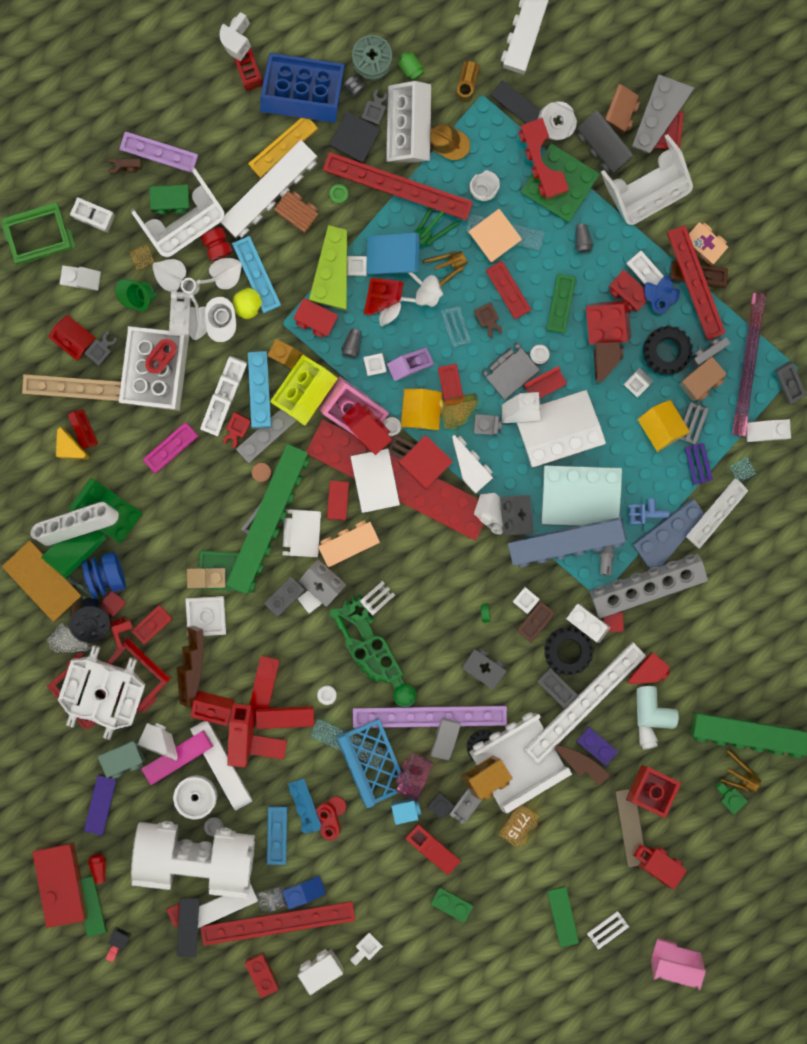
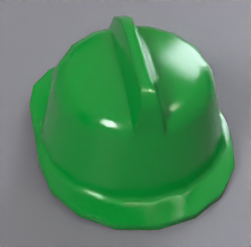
[115,279,157,312]

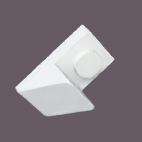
[60,265,101,291]

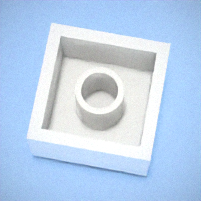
[298,949,344,995]

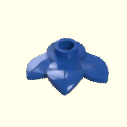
[644,276,680,314]

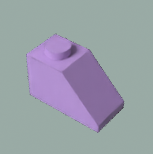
[387,347,434,381]

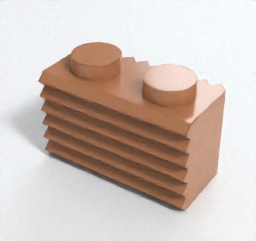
[274,191,319,234]

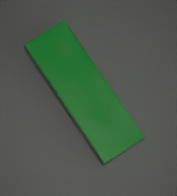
[546,273,576,334]
[80,876,107,937]
[547,886,579,948]

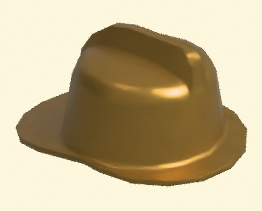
[430,124,470,160]

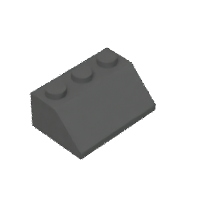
[576,110,633,175]

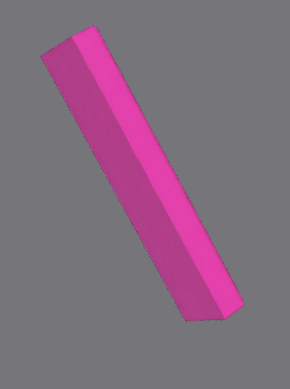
[141,730,214,785]

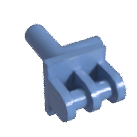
[628,499,669,524]

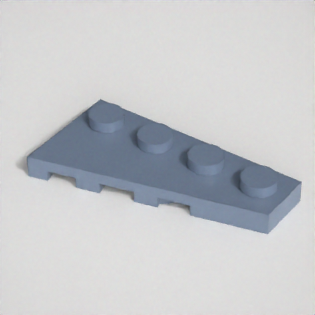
[632,498,704,569]

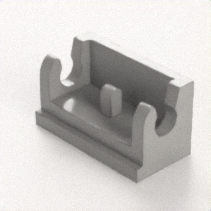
[449,787,483,824]

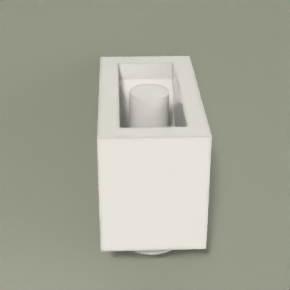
[502,392,541,423]
[745,419,791,442]
[138,723,178,760]

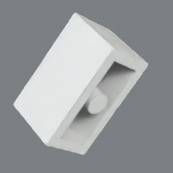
[566,604,611,643]

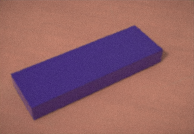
[84,775,117,836]

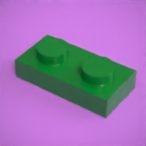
[430,887,473,923]

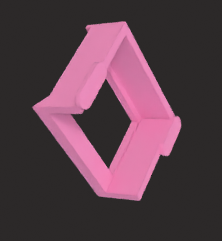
[651,938,706,990]

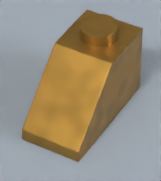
[267,339,311,370]

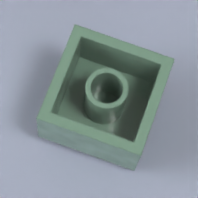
[98,739,146,779]

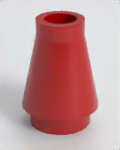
[87,854,107,884]

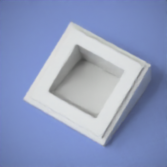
[624,368,653,398]

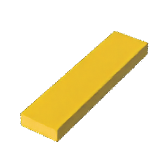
[248,118,318,179]

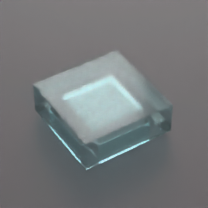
[730,457,756,482]

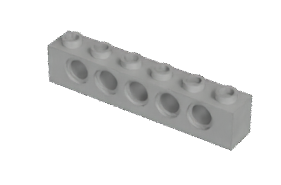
[589,554,708,619]

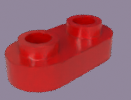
[145,339,177,374]
[316,802,341,840]

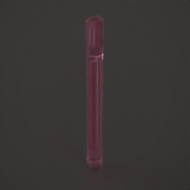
[732,293,767,436]

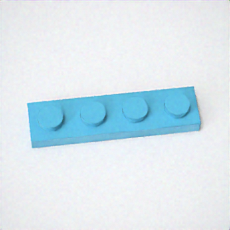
[232,236,281,314]
[248,351,271,429]

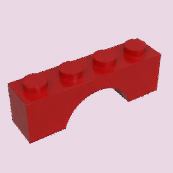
[518,117,569,201]

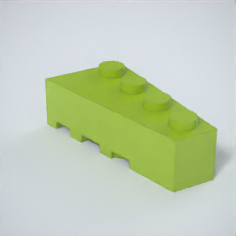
[309,225,348,312]

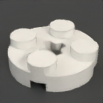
[538,101,577,140]

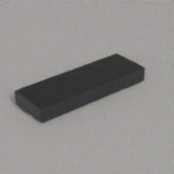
[490,80,541,124]
[177,898,199,957]

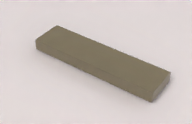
[615,788,646,867]

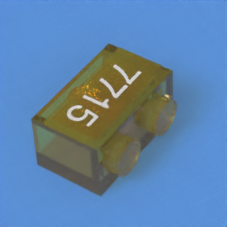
[498,804,540,848]

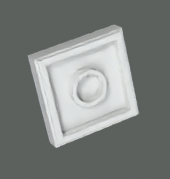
[185,596,226,636]

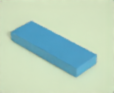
[267,806,288,865]

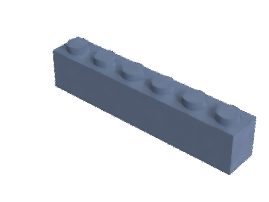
[508,517,627,567]

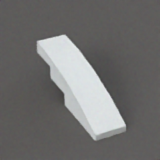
[200,355,248,436]

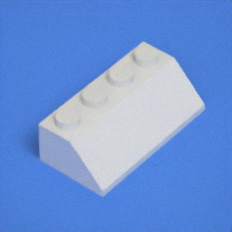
[386,81,431,163]

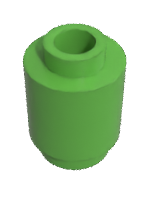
[397,51,425,81]

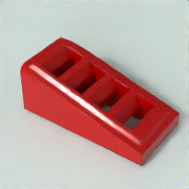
[234,47,263,91]

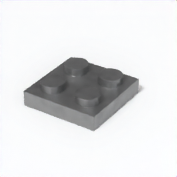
[690,337,731,368]

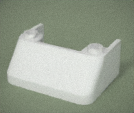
[601,134,693,225]
[130,167,224,257]

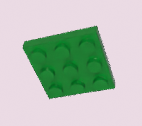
[520,144,600,223]

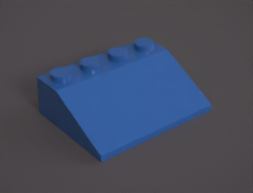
[260,53,345,123]

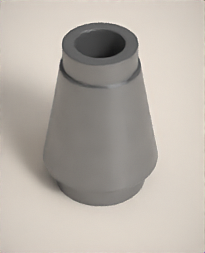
[575,224,594,254]
[341,329,362,359]

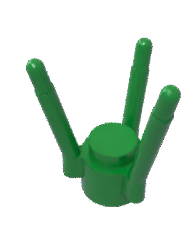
[414,208,460,247]

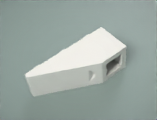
[452,435,493,494]

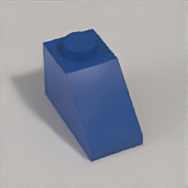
[283,876,326,909]

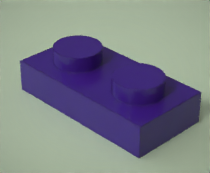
[577,727,618,766]

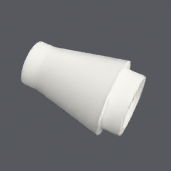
[639,726,658,750]

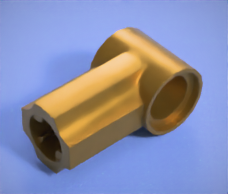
[457,61,480,102]

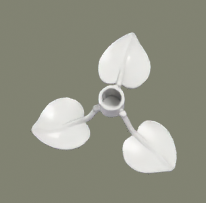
[153,258,242,340]
[379,272,443,327]

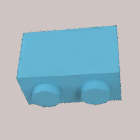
[391,798,421,825]

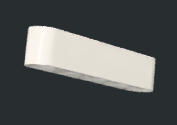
[31,502,119,546]
[190,721,253,811]

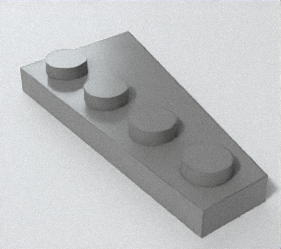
[632,75,694,154]

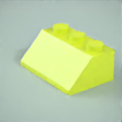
[270,355,338,425]

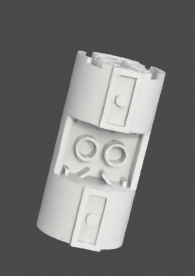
[131,821,255,899]

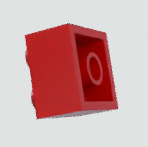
[586,300,631,345]
[341,402,392,455]
[626,765,681,818]

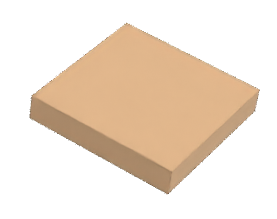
[468,209,522,263]

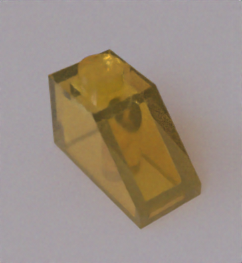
[438,393,479,429]

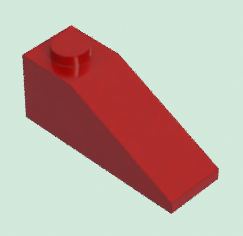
[250,655,281,711]

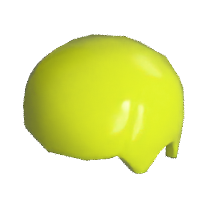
[232,288,262,319]

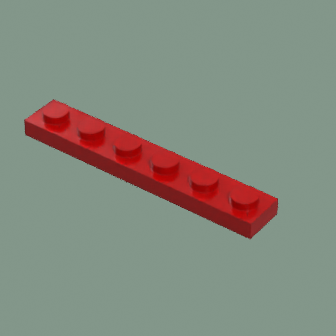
[666,225,725,340]

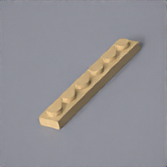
[22,374,121,401]

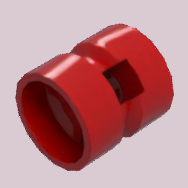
[200,227,233,262]

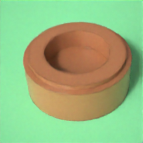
[252,463,271,482]

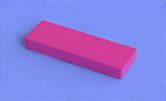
[142,422,199,474]

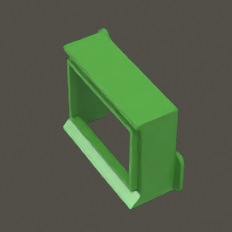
[1,202,75,266]

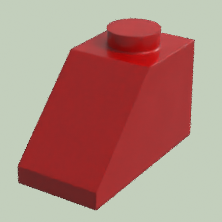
[627,652,671,684]

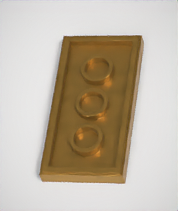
[2,540,82,622]

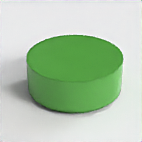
[329,184,348,204]

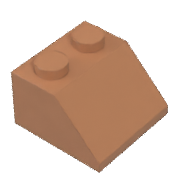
[605,84,640,135]

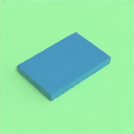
[366,233,419,275]

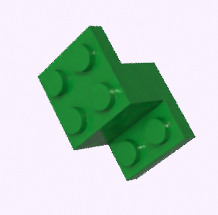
[68,477,142,544]

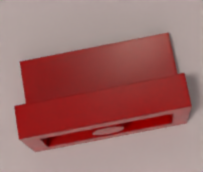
[48,315,97,361]
[524,366,567,399]
[110,616,132,649]
[190,691,235,726]

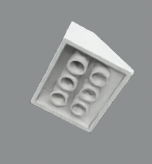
[119,326,189,411]
[516,390,606,468]

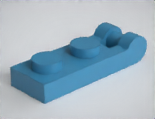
[288,778,321,834]

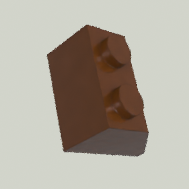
[593,342,623,385]

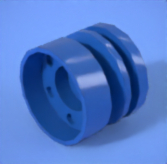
[82,551,126,599]

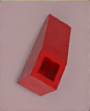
[227,704,256,768]
[405,822,461,875]

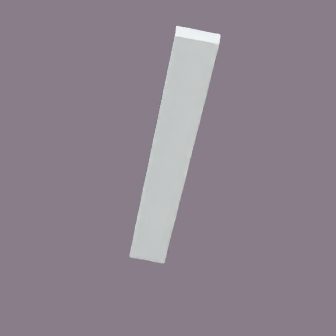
[524,642,646,764]

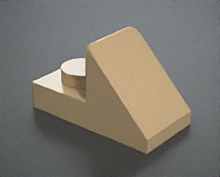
[187,568,226,588]

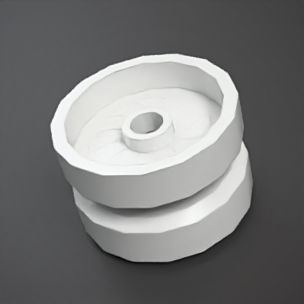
[173,775,218,820]

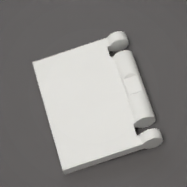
[282,509,321,557]

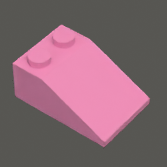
[318,376,389,438]

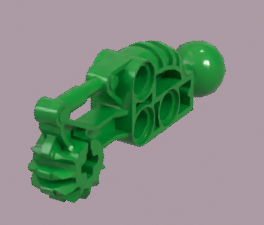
[330,594,417,708]

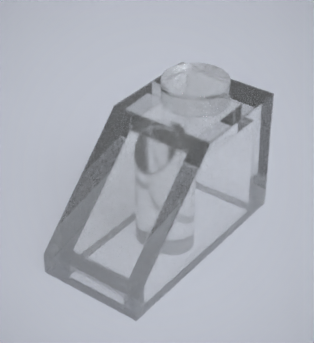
[47,623,92,653]

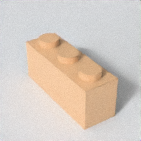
[318,520,380,567]

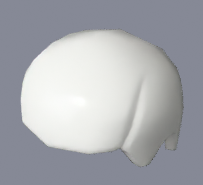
[469,170,500,201]

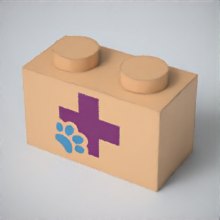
[689,222,728,266]

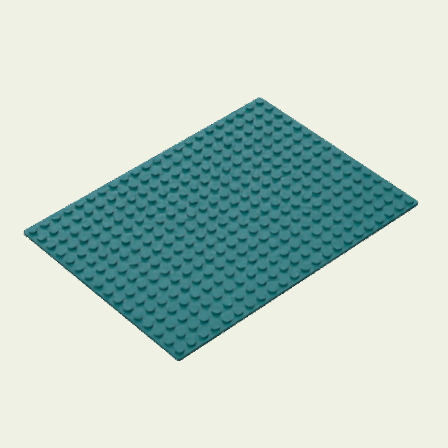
[283,95,798,591]

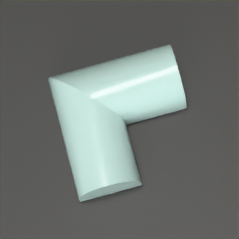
[637,686,679,729]

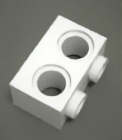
[70,197,115,233]

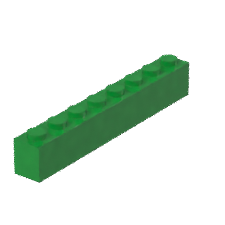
[226,444,310,595]

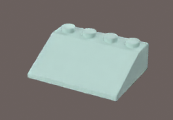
[541,466,622,525]

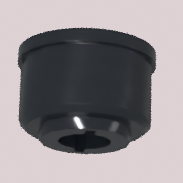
[69,598,110,643]

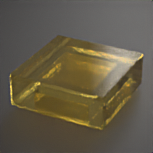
[129,245,155,270]

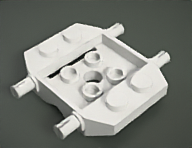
[58,645,146,740]

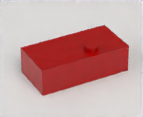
[32,842,87,928]

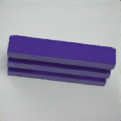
[684,443,713,485]

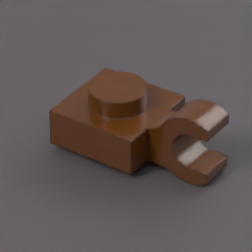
[108,158,142,174]

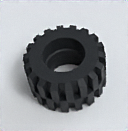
[643,325,693,375]
[544,627,594,676]

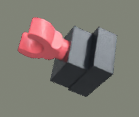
[106,927,131,962]

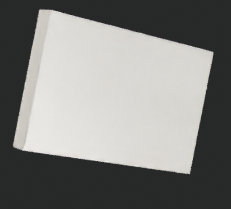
[351,449,400,513]

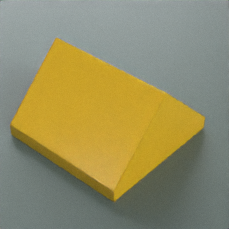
[401,389,442,431]
[637,400,690,452]
[56,427,91,460]

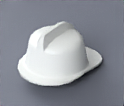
[205,297,236,342]

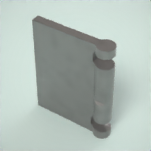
[482,342,539,400]

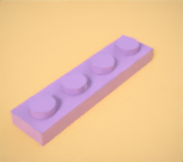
[119,131,199,174]

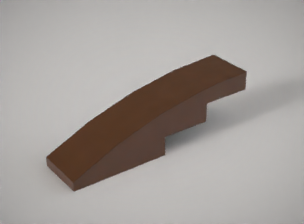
[177,626,204,708]

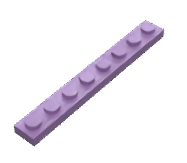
[353,706,507,728]

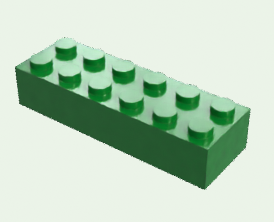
[689,712,807,759]

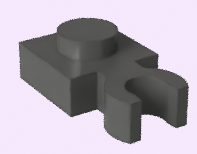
[361,89,388,126]
[83,331,117,366]

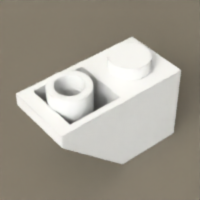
[474,493,503,535]

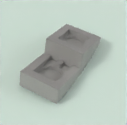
[431,718,461,760]

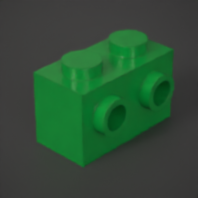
[149,185,191,215]

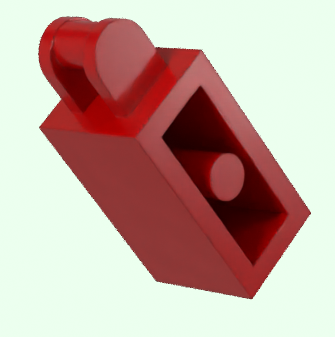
[633,844,687,890]

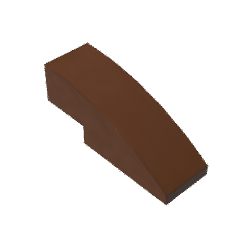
[555,745,610,786]

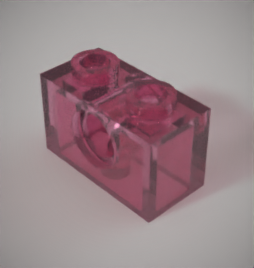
[395,753,433,801]

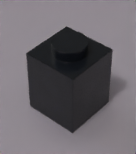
[427,791,454,820]

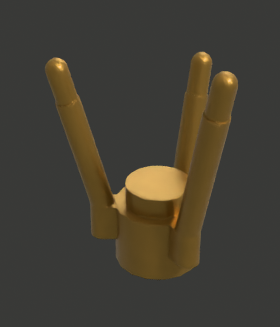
[422,251,467,287]
[720,749,761,793]

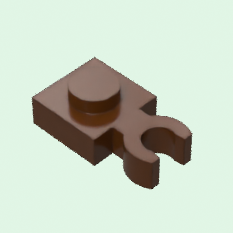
[474,302,502,339]

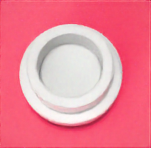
[530,345,549,364]
[383,417,401,436]

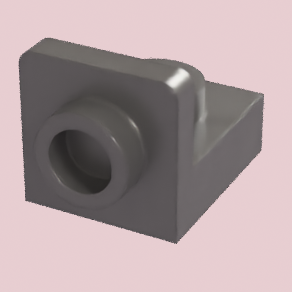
[474,414,502,436]

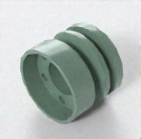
[352,35,392,81]

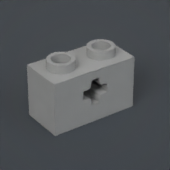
[298,559,346,607]

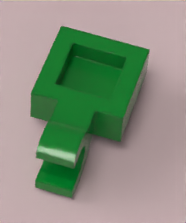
[715,782,748,815]

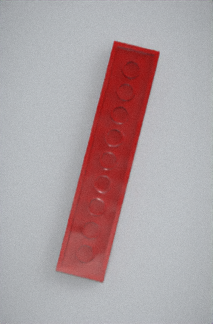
[306,419,484,541]

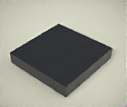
[329,111,381,163]

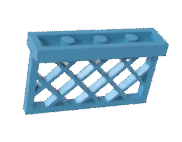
[336,718,408,809]

